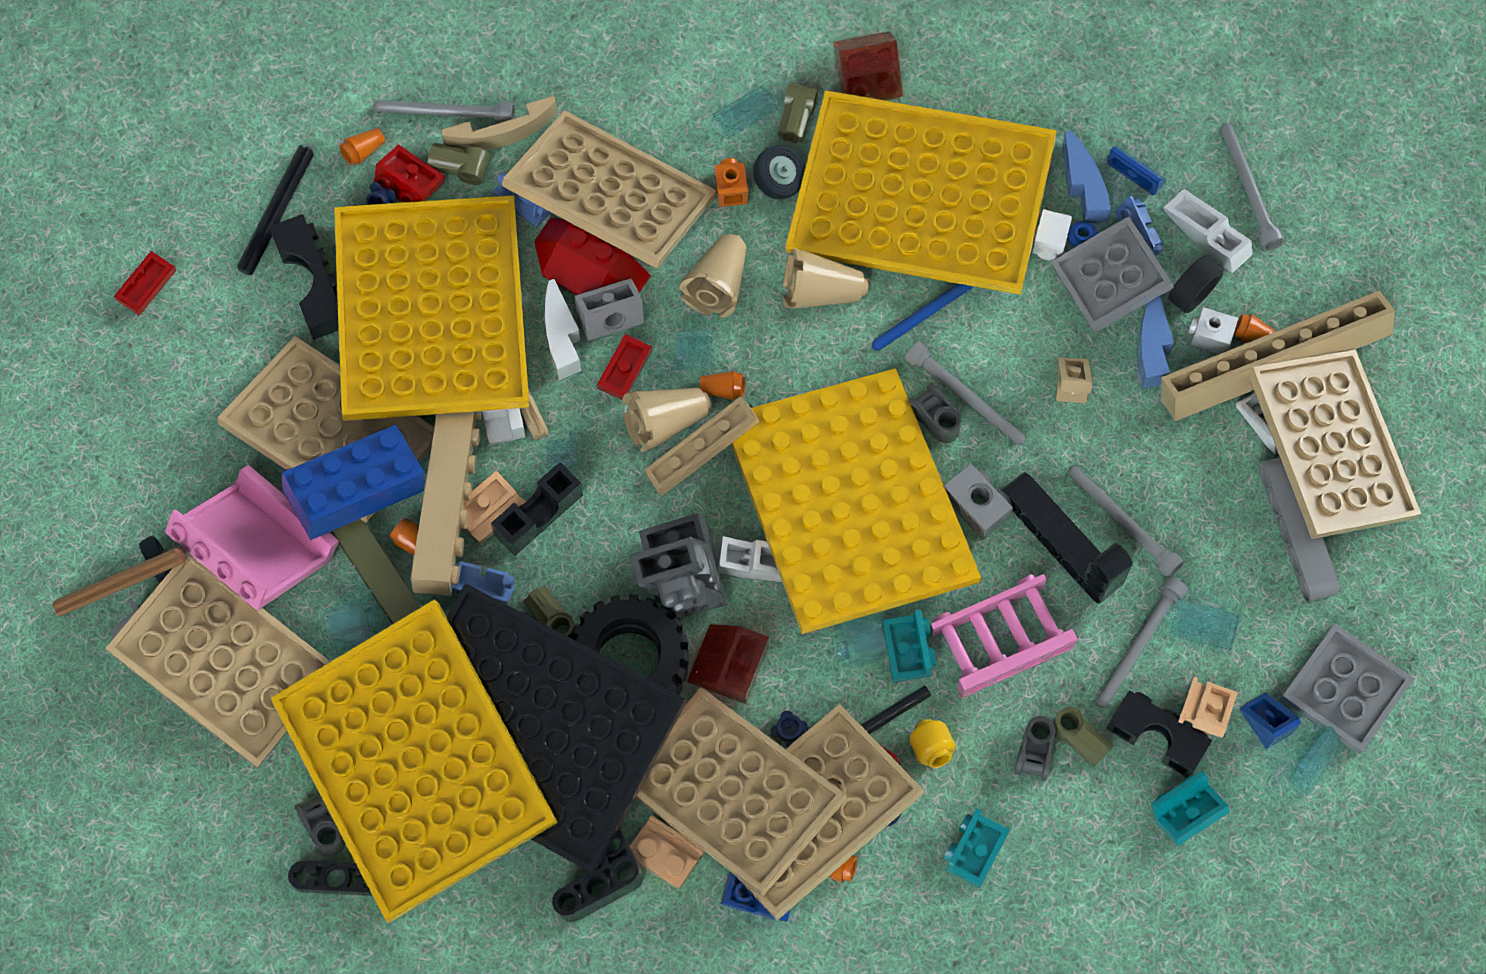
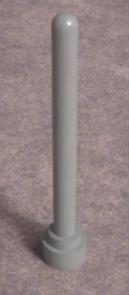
[374,100,515,123]
[1221,123,1285,251]
[904,341,1026,444]
[1068,466,1185,578]
[1097,576,1189,708]

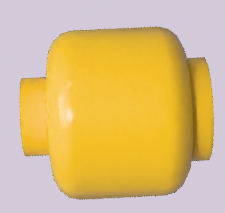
[909,719,956,768]

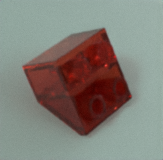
[833,31,904,100]
[687,624,769,704]

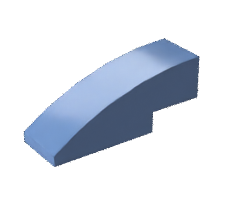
[1062,131,1111,223]
[1137,296,1174,389]

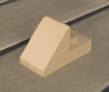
[1056,357,1092,403]

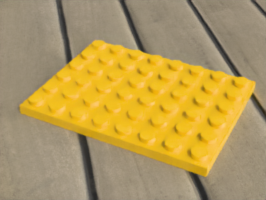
[785,90,1057,295]
[334,195,529,421]
[731,368,981,634]
[270,600,558,923]

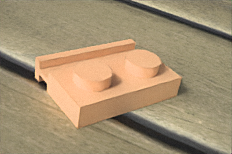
[464,471,526,545]
[1178,677,1238,738]
[630,815,704,890]

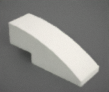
[1164,189,1253,273]
[545,279,581,380]
[714,536,782,582]

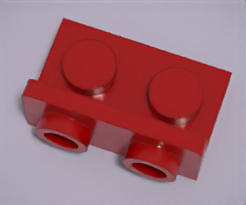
[374,144,445,203]

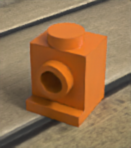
[715,158,748,207]

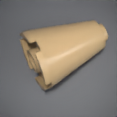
[679,234,747,318]
[783,248,868,309]
[622,388,711,452]

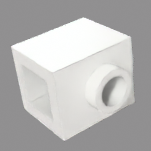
[1032,209,1072,260]
[1188,307,1238,354]

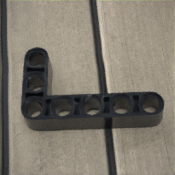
[1001,472,1133,604]
[552,826,644,922]

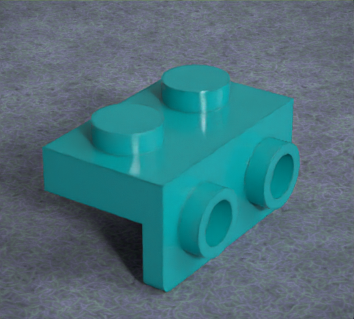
[882,609,936,683]
[1151,771,1230,847]
[944,808,1010,888]

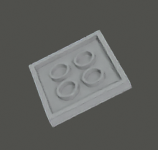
[1050,216,1174,333]
[1280,623,1414,755]

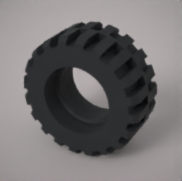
[571,594,689,695]

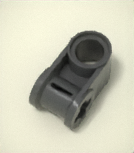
[908,383,961,443]
[1014,716,1055,781]
[294,793,345,857]

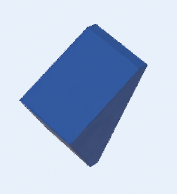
[1240,692,1301,750]

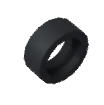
[1168,256,1224,313]

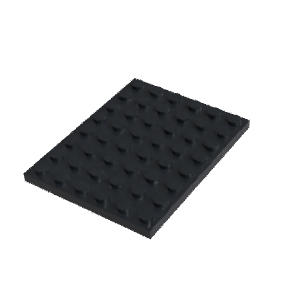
[446,583,688,874]

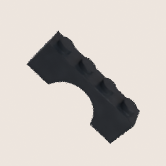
[269,214,339,340]

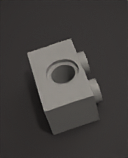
[574,278,644,341]
[943,464,1013,540]

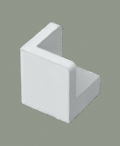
[482,408,525,445]

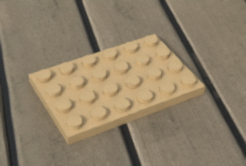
[502,110,717,269]
[217,336,434,523]
[1249,349,1421,539]
[105,552,331,768]
[635,687,847,897]
[737,704,924,920]

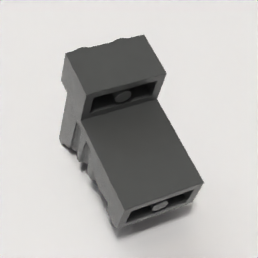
[630,513,728,620]

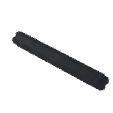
[237,145,314,275]

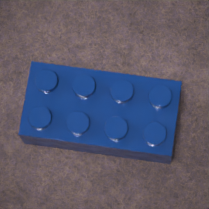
[282,424,425,540]

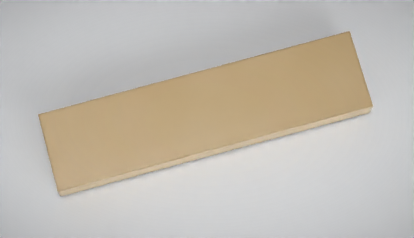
[644,396,760,496]

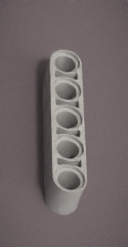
[1259,457,1339,602]

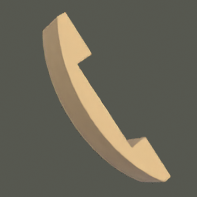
[441,96,557,150]

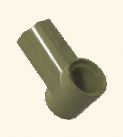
[778,83,818,143]
[427,142,491,185]
[523,586,575,639]
[1052,707,1113,767]

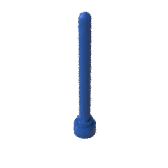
[872,284,978,351]

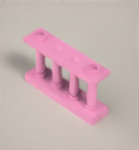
[930,574,1078,698]

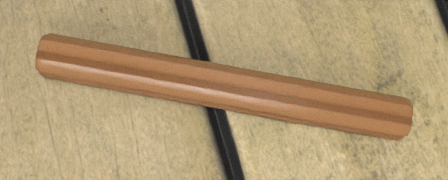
[52,547,186,616]

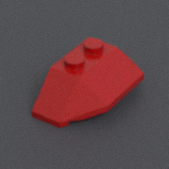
[534,218,651,295]

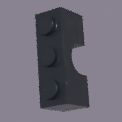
[491,462,583,556]
[1106,690,1212,778]

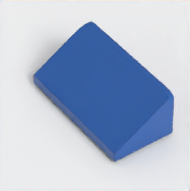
[1107,146,1166,195]

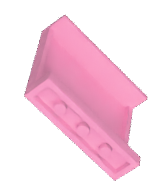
[165,465,339,610]

